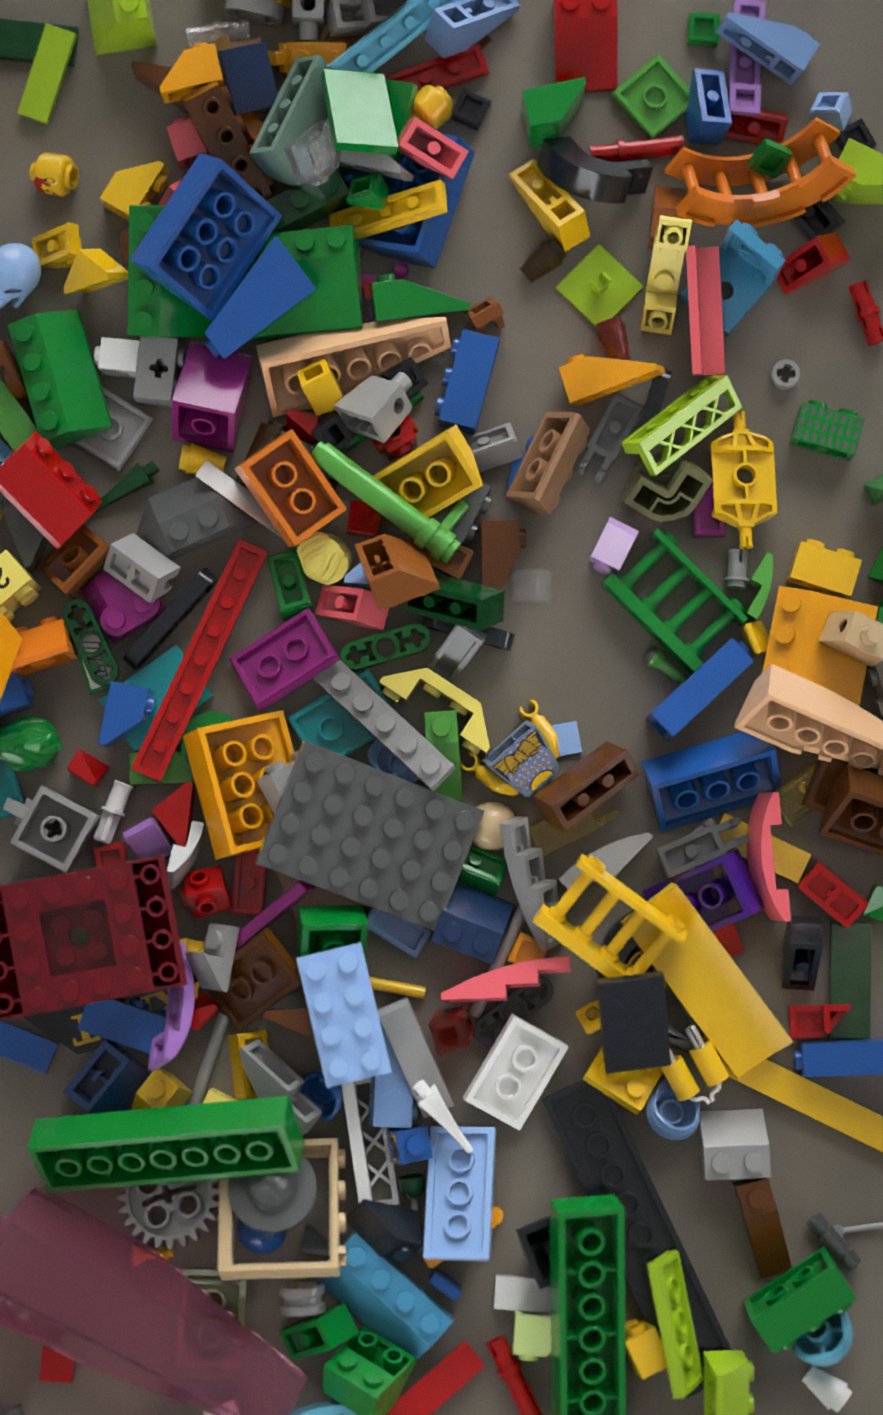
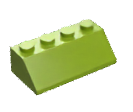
[703,1350,754,1415]

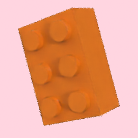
[234,429,347,547]

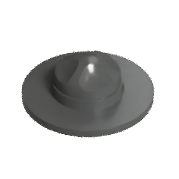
[228,1156,317,1233]

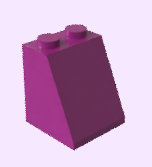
[172,342,253,453]

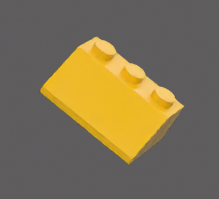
[373,424,483,533]

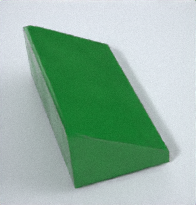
[457,844,508,896]

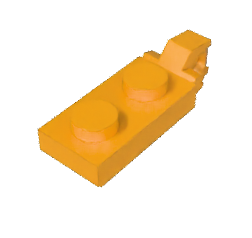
[267,41,349,74]

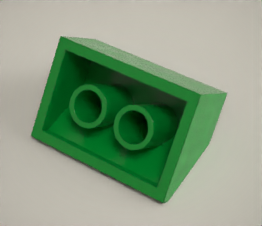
[743,1246,857,1354]

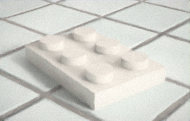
[463,1014,569,1131]

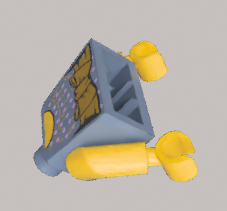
[460,700,560,798]

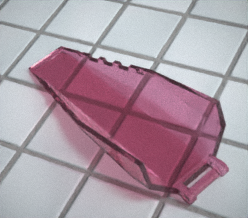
[0,1186,309,1415]

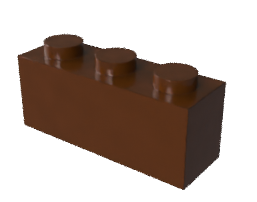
[533,741,639,831]

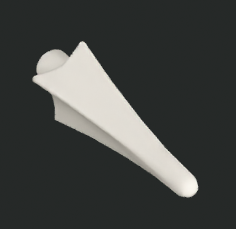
[413,1080,473,1154]

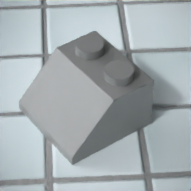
[699,1108,771,1181]

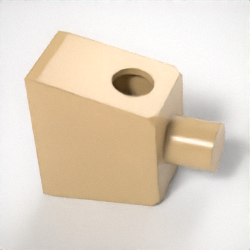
[818,611,883,667]

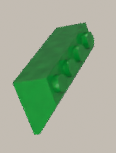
[8,310,113,449]

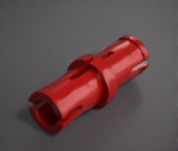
[848,280,883,347]

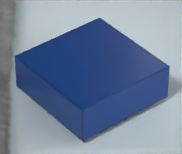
[429,1268,462,1301]

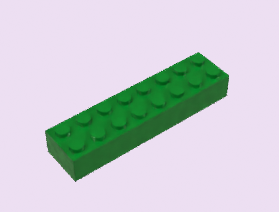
[27,1096,304,1193]
[549,1194,626,1415]

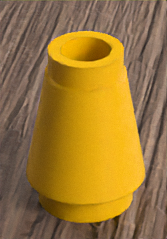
[178,443,226,474]

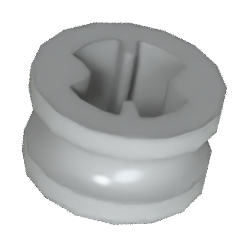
[771,359,800,390]

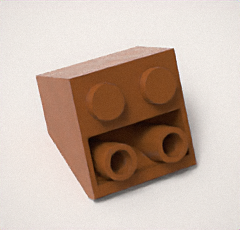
[355,534,440,611]

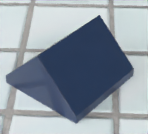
[217,41,277,115]

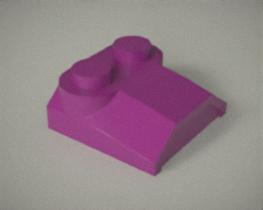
[81,572,166,644]

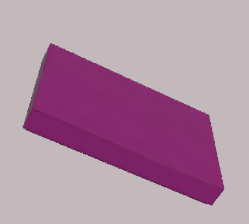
[229,607,341,711]

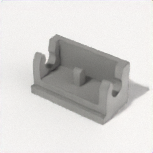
[103,533,181,604]

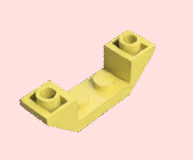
[640,215,692,335]
[379,668,490,755]

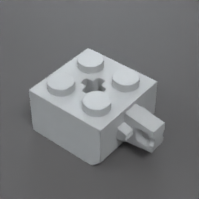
[2,785,101,873]

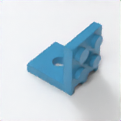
[679,219,786,336]

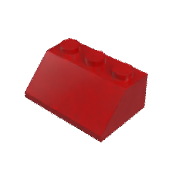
[0,431,103,549]

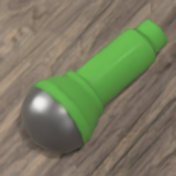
[643,647,687,685]

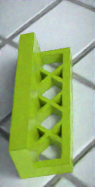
[621,375,742,476]

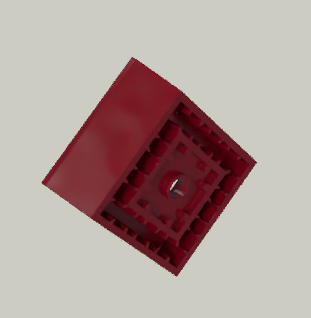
[0,855,188,1021]

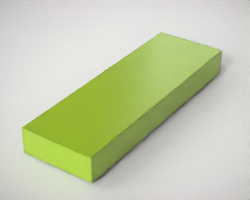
[17,23,77,125]

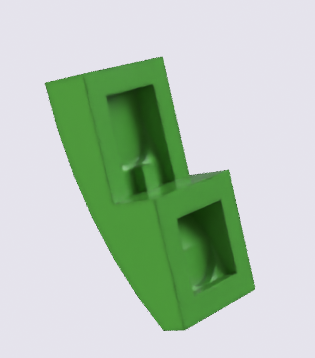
[745,552,773,622]

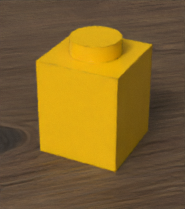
[296,358,343,416]

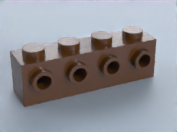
[181,81,275,201]

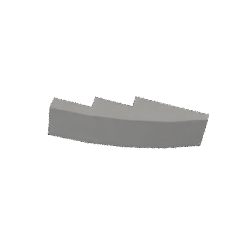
[500,816,560,951]

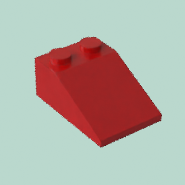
[552,0,618,92]

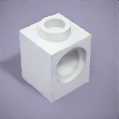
[94,337,139,378]

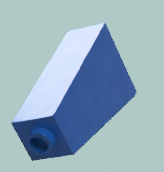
[204,237,316,359]
[646,638,754,742]
[793,1038,883,1077]

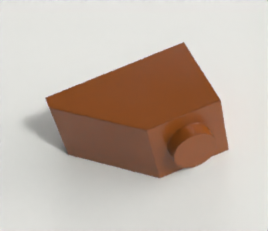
[647,185,686,248]

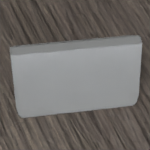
[465,423,522,473]

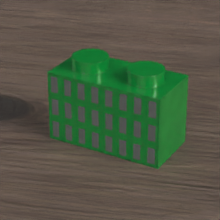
[789,400,865,461]

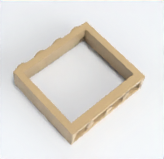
[218,1138,346,1280]

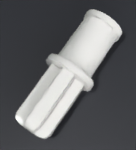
[93,780,133,844]

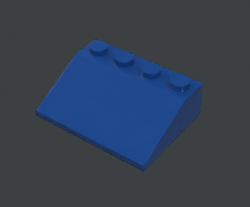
[352,134,475,268]
[130,153,282,321]

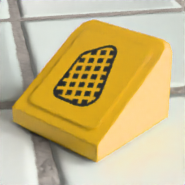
[575,999,601,1035]

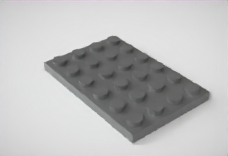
[255,740,484,931]

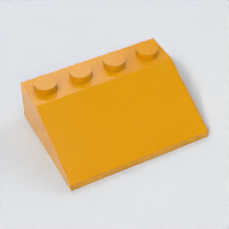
[762,586,879,707]
[183,710,294,860]

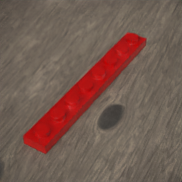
[131,539,268,783]

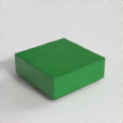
[687,12,720,47]
[748,138,793,179]

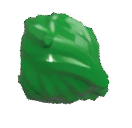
[0,716,63,771]

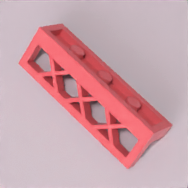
[686,245,726,377]

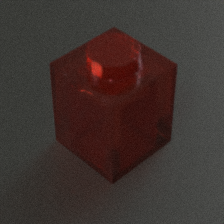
[428,1005,475,1055]

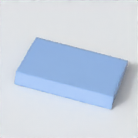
[551,721,582,757]

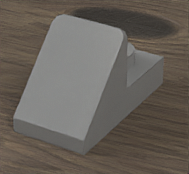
[184,923,239,992]

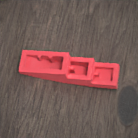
[441,956,572,1003]

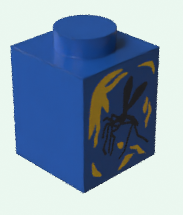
[386,1124,433,1165]

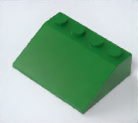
[127,204,226,337]
[232,225,363,340]

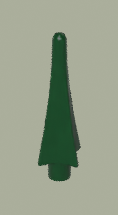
[90,460,160,517]

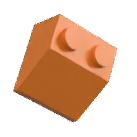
[11,616,78,677]

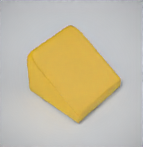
[740,620,769,657]

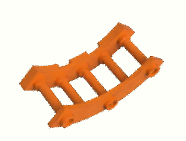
[664,117,857,228]

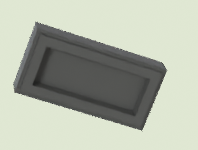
[425,624,487,684]

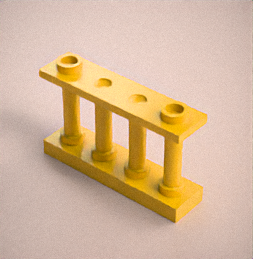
[532,854,687,978]

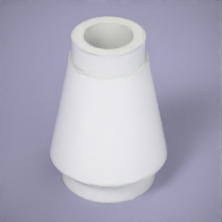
[801,1365,853,1413]

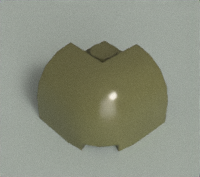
[622,444,713,523]

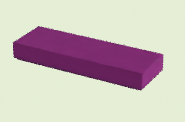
[235,880,316,951]

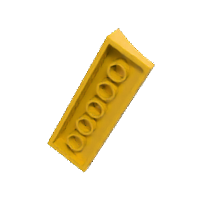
[620,883,793,1078]

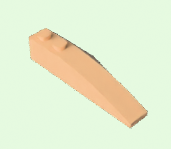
[255,317,451,417]
[735,664,883,776]

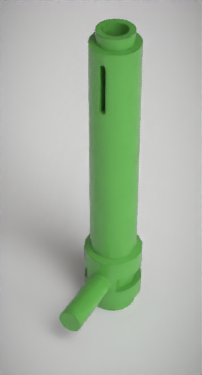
[310,441,469,563]

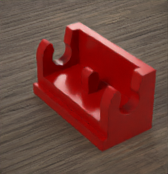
[797,858,869,929]

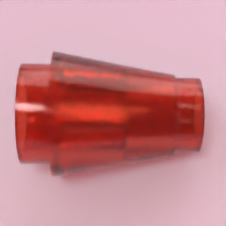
[595,316,630,360]

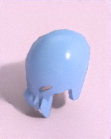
[0,243,41,309]

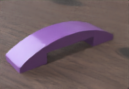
[728,0,766,116]
[148,941,195,1071]

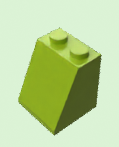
[87,0,157,56]

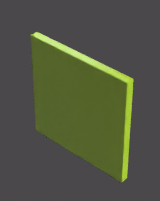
[555,244,644,331]

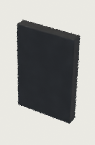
[597,971,671,1074]

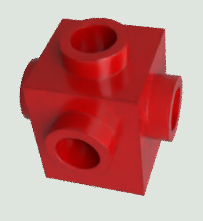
[371,416,419,461]
[180,865,232,919]

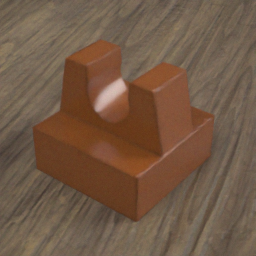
[463,297,505,335]

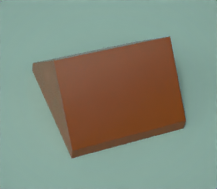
[37,524,110,600]

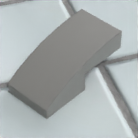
[167,821,205,890]

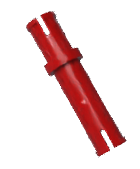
[588,135,684,162]
[486,1334,543,1415]

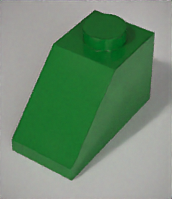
[279,1303,358,1361]

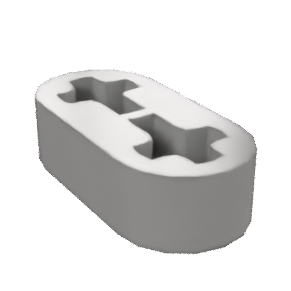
[224,0,284,26]

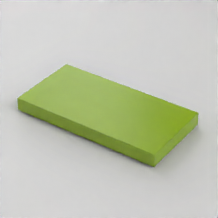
[647,1250,704,1399]

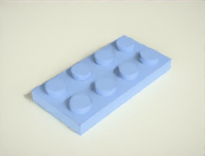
[296,942,392,1088]
[423,1126,496,1261]

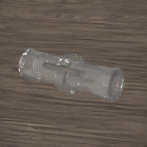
[186,19,251,49]

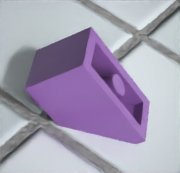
[122,817,173,866]

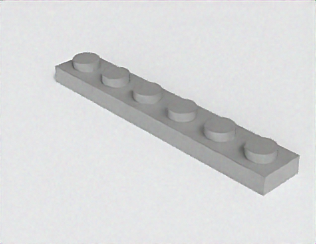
[312,660,456,791]

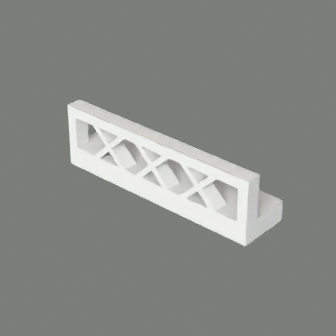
[341,1078,400,1205]

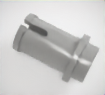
[724,549,749,590]

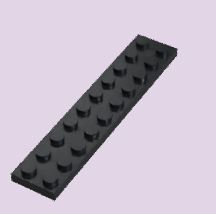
[542,1079,732,1400]

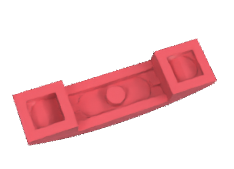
[747,792,791,922]

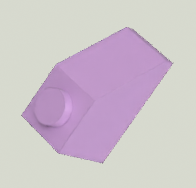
[589,517,639,576]

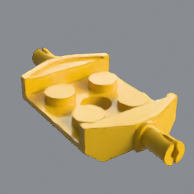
[708,411,777,549]

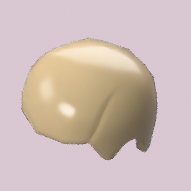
[472,802,515,850]

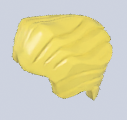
[297,532,353,585]

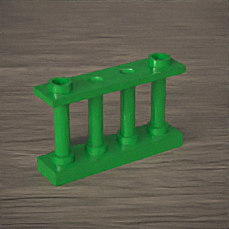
[602,528,748,675]

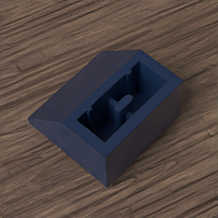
[63,1039,152,1114]

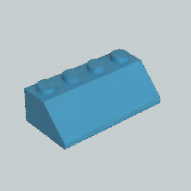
[314,1230,453,1360]

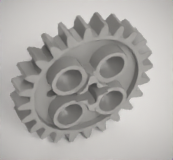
[117,1178,219,1250]

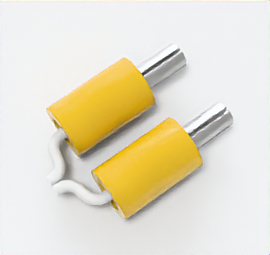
[660,1025,729,1104]

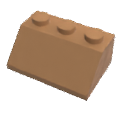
[506,412,590,515]

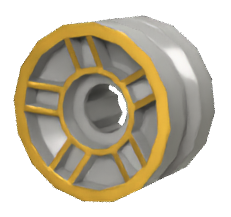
[279,1282,326,1316]

